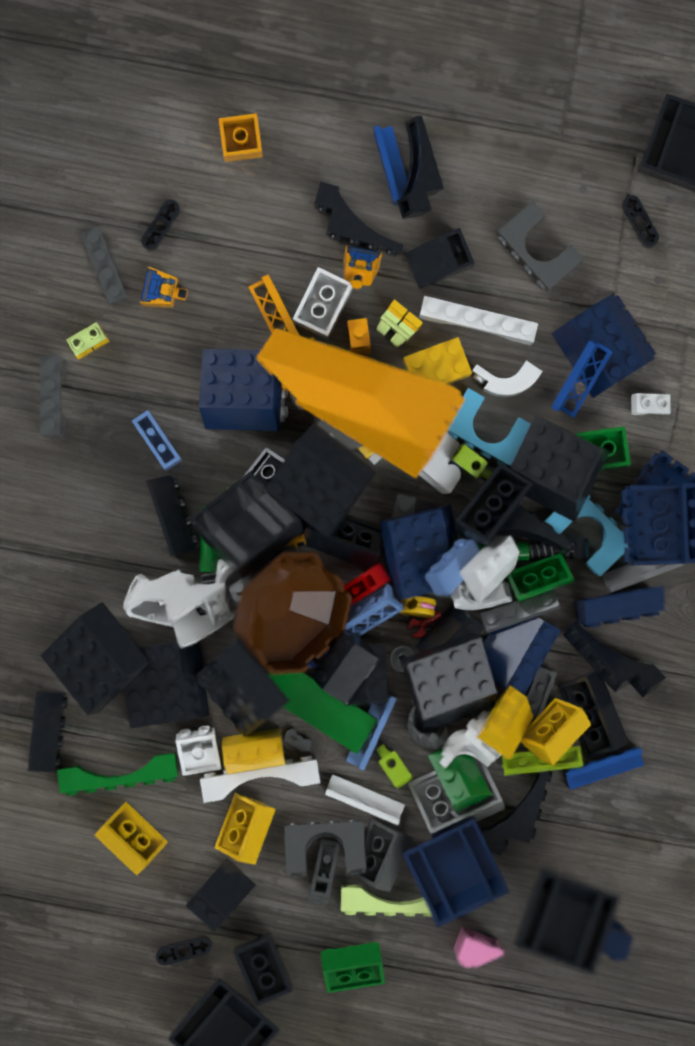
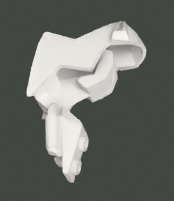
[123,559,241,647]

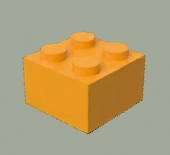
[218,113,263,162]

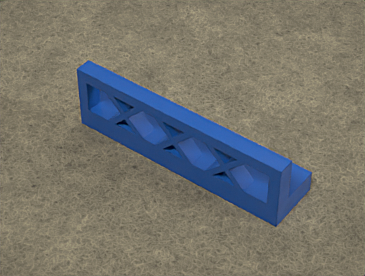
[373,125,407,206]
[551,339,613,418]
[563,746,644,790]

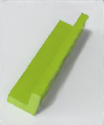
[501,746,583,776]

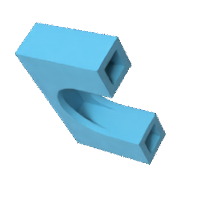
[448,388,531,468]
[543,495,628,577]

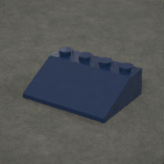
[483,602,561,695]

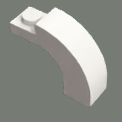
[472,360,543,397]
[450,581,513,610]
[440,729,492,768]

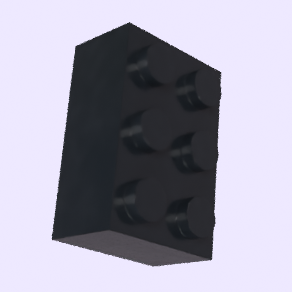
[233,932,294,1007]

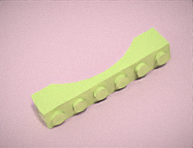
[341,884,432,917]

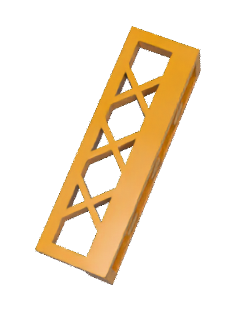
[248,274,299,335]

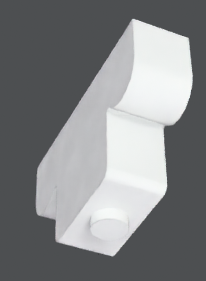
[419,431,461,494]

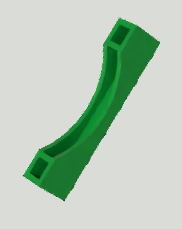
[57,752,179,796]

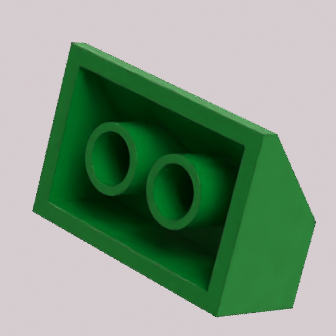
[575,426,631,471]
[507,553,574,601]
[428,748,492,813]
[320,942,385,993]

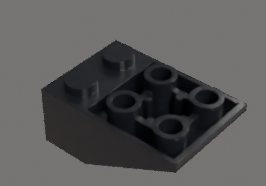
[405,228,475,289]

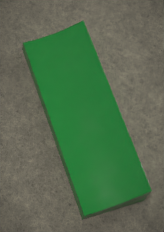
[268,673,378,754]

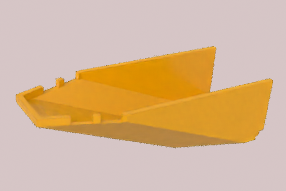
[256,328,465,478]

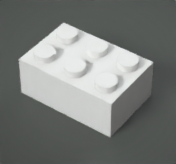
[292,267,353,340]

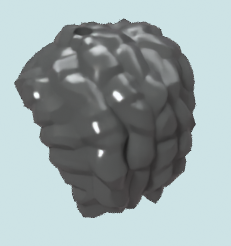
[407,706,449,749]

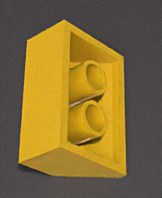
[477,685,534,760]
[520,698,591,765]
[222,728,286,774]
[214,793,276,865]
[94,802,168,876]

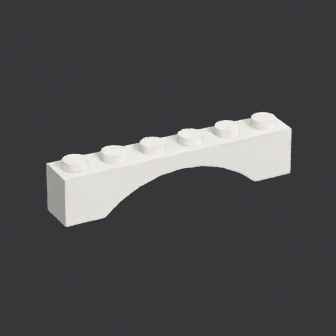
[419,296,538,345]
[200,756,320,803]

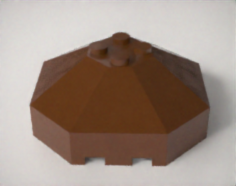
[234,552,352,675]

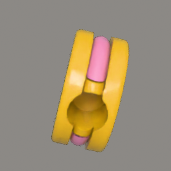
[399,596,436,618]

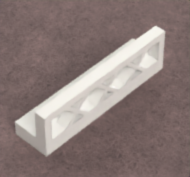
[325,774,405,825]

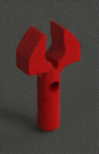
[407,610,442,637]

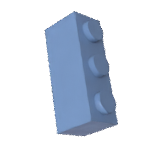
[132,410,183,471]
[425,539,480,595]

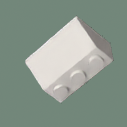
[459,536,519,604]

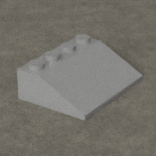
[408,756,505,838]

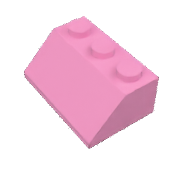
[454,926,504,968]

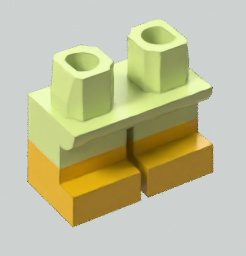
[376,299,423,348]
[66,322,110,360]

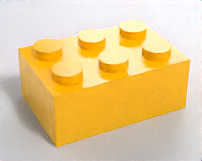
[403,337,472,384]

